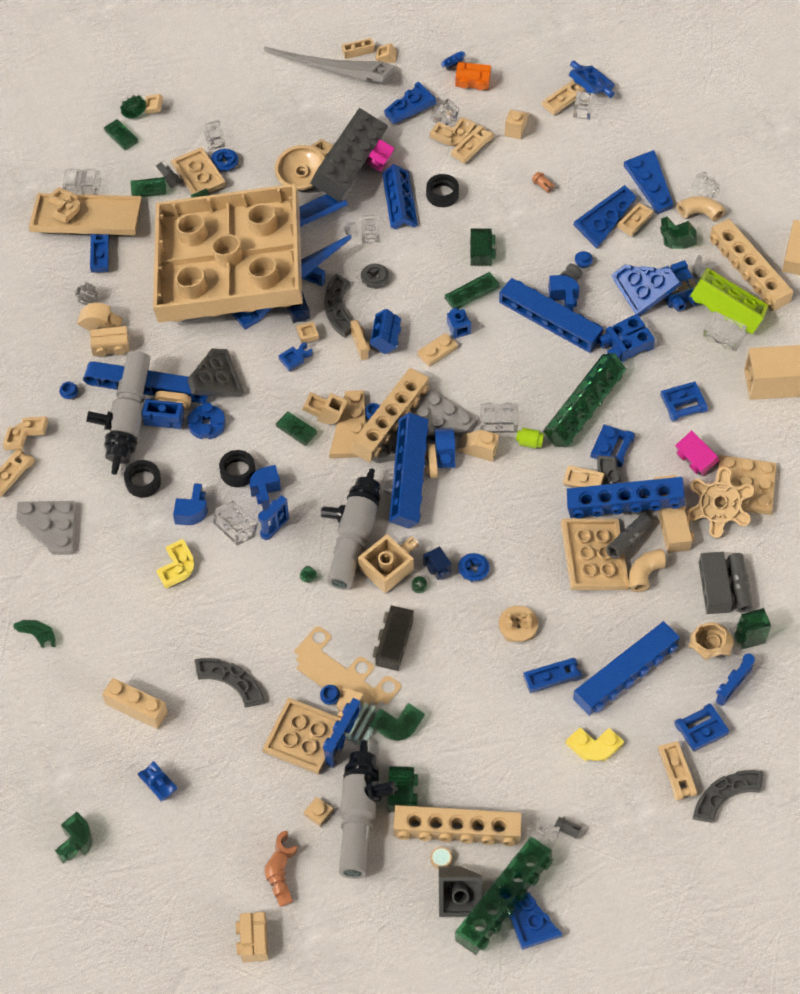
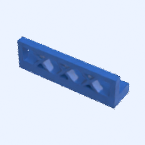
[382,164,418,230]
[299,194,348,227]

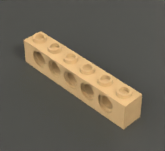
[710,219,793,311]
[351,368,429,463]
[393,805,521,846]

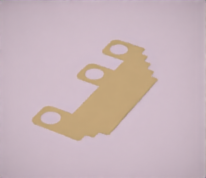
[294,627,401,705]

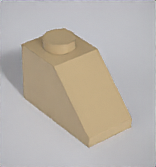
[504,109,530,140]
[457,430,499,462]

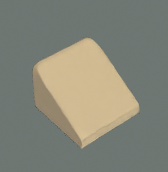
[375,43,397,63]

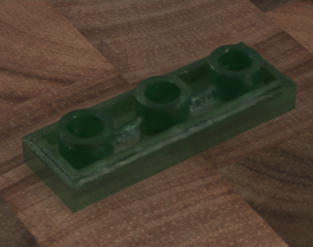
[444,272,500,309]

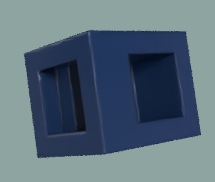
[286,291,310,323]
[423,546,452,580]

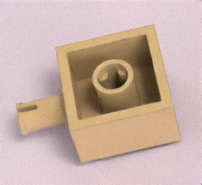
[358,534,419,593]

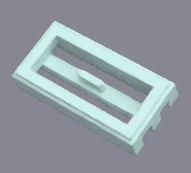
[346,702,383,745]

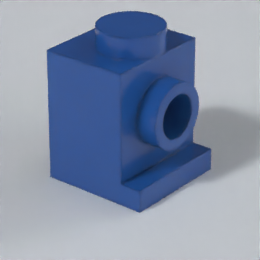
[447,308,471,339]

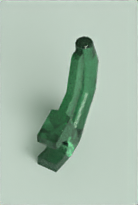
[13,620,56,648]

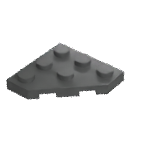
[187,348,244,397]

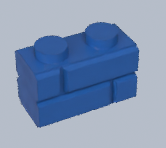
[370,309,401,354]
[142,399,184,429]

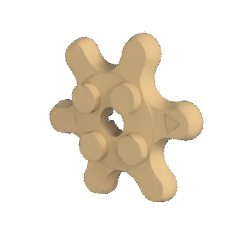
[686,467,755,538]

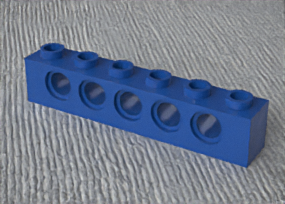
[567,477,686,519]

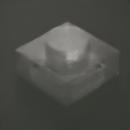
[379,471,394,495]

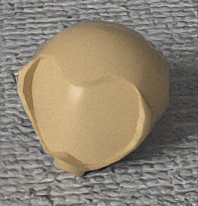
[688,622,734,660]

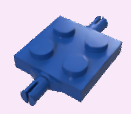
[568,60,615,98]

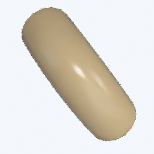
[676,196,726,222]
[629,549,666,592]

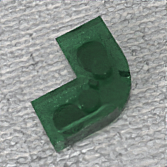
[369,703,425,741]

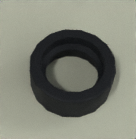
[426,174,459,208]
[219,450,256,487]
[124,460,161,498]

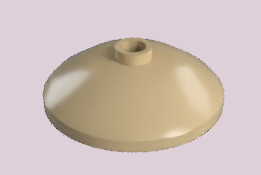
[275,145,325,190]

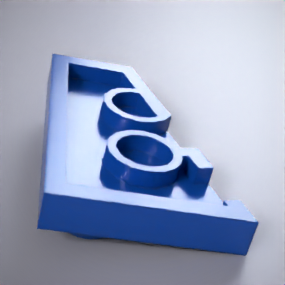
[384,81,437,124]
[323,698,361,768]
[500,882,563,950]

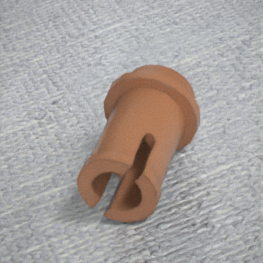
[532,172,554,193]

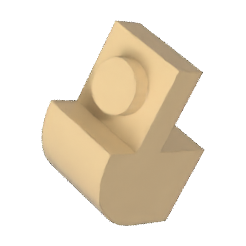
[77,303,123,331]
[302,392,347,424]

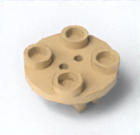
[499,606,538,642]

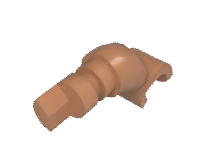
[264,831,298,907]

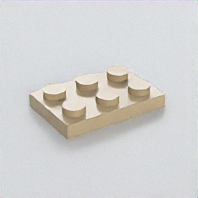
[171,147,226,197]

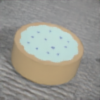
[431,847,452,869]

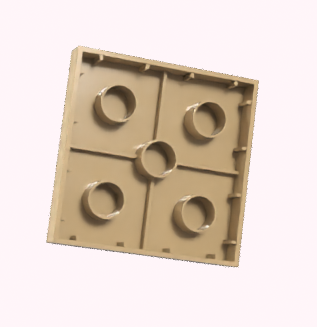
[153,184,303,323]

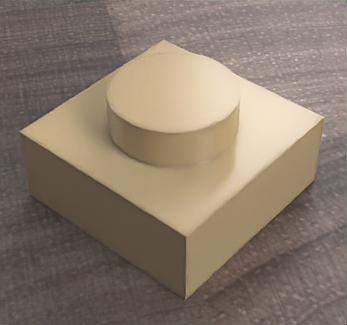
[143,94,163,114]
[296,321,319,344]
[304,797,333,827]

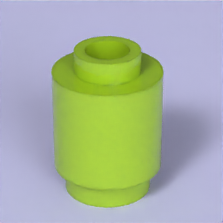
[516,427,544,449]

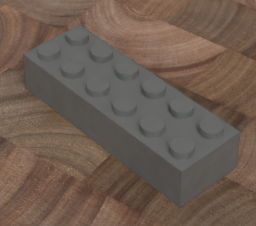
[310,108,388,202]

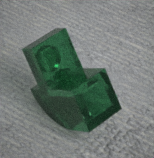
[660,216,697,249]
[55,812,93,863]

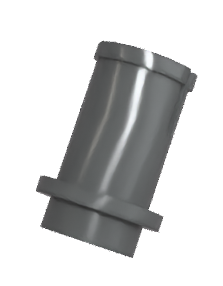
[554,816,582,839]

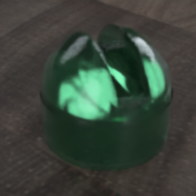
[300,566,317,583]
[411,576,427,593]

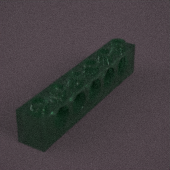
[543,353,627,447]
[455,836,553,955]

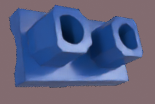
[137,761,177,802]

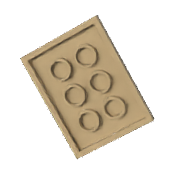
[560,519,630,590]

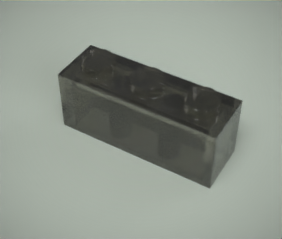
[373,605,414,671]

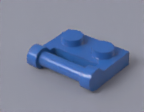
[660,381,708,421]
[590,424,635,467]
[258,495,289,540]
[674,703,729,752]

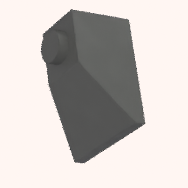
[438,866,482,917]

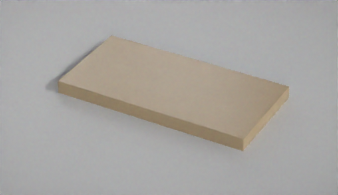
[29,193,142,235]

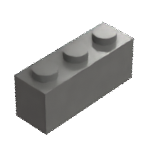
[698,552,735,614]

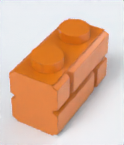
[455,62,491,90]

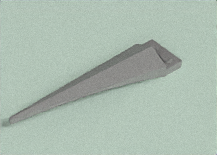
[264,47,395,83]

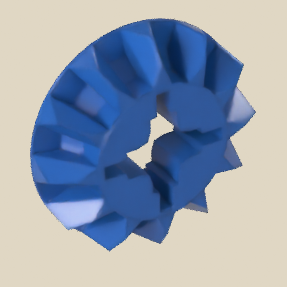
[441,51,466,69]
[211,149,238,172]
[458,553,490,583]

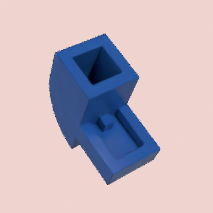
[548,275,580,311]
[434,427,456,468]
[250,465,281,511]
[173,483,208,525]

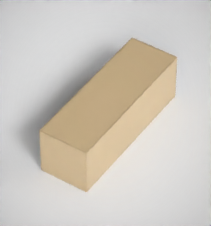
[342,38,375,59]

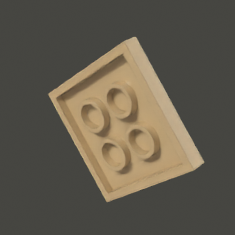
[715,455,777,515]
[262,697,341,775]

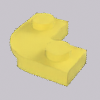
[156,539,194,589]
[565,727,624,761]

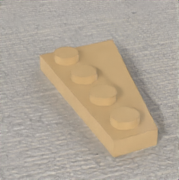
[329,390,366,458]

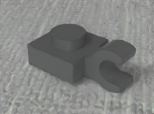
[156,162,181,188]

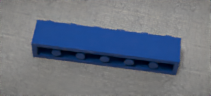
[499,278,603,353]
[389,412,429,529]
[573,621,680,716]

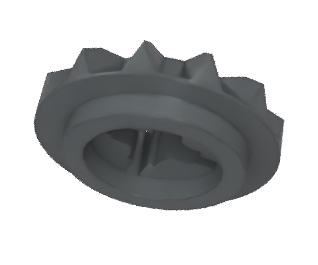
[361,263,389,289]

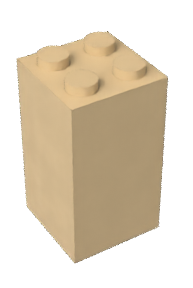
[744,345,800,400]

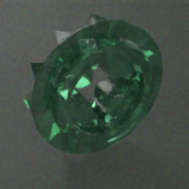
[120,95,147,119]

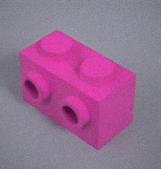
[675,430,720,476]

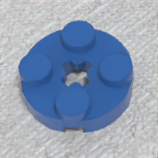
[187,402,225,439]

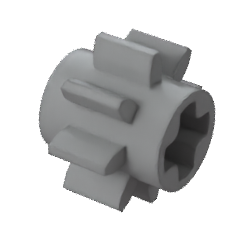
[75,282,98,305]

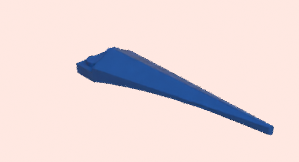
[231,235,352,330]

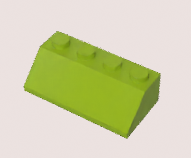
[690,267,769,334]

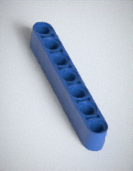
[83,361,208,404]

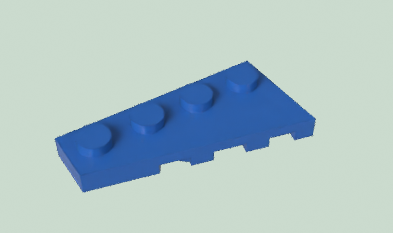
[623,150,673,215]
[573,185,636,249]

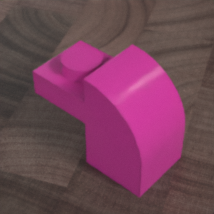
[366,139,395,172]

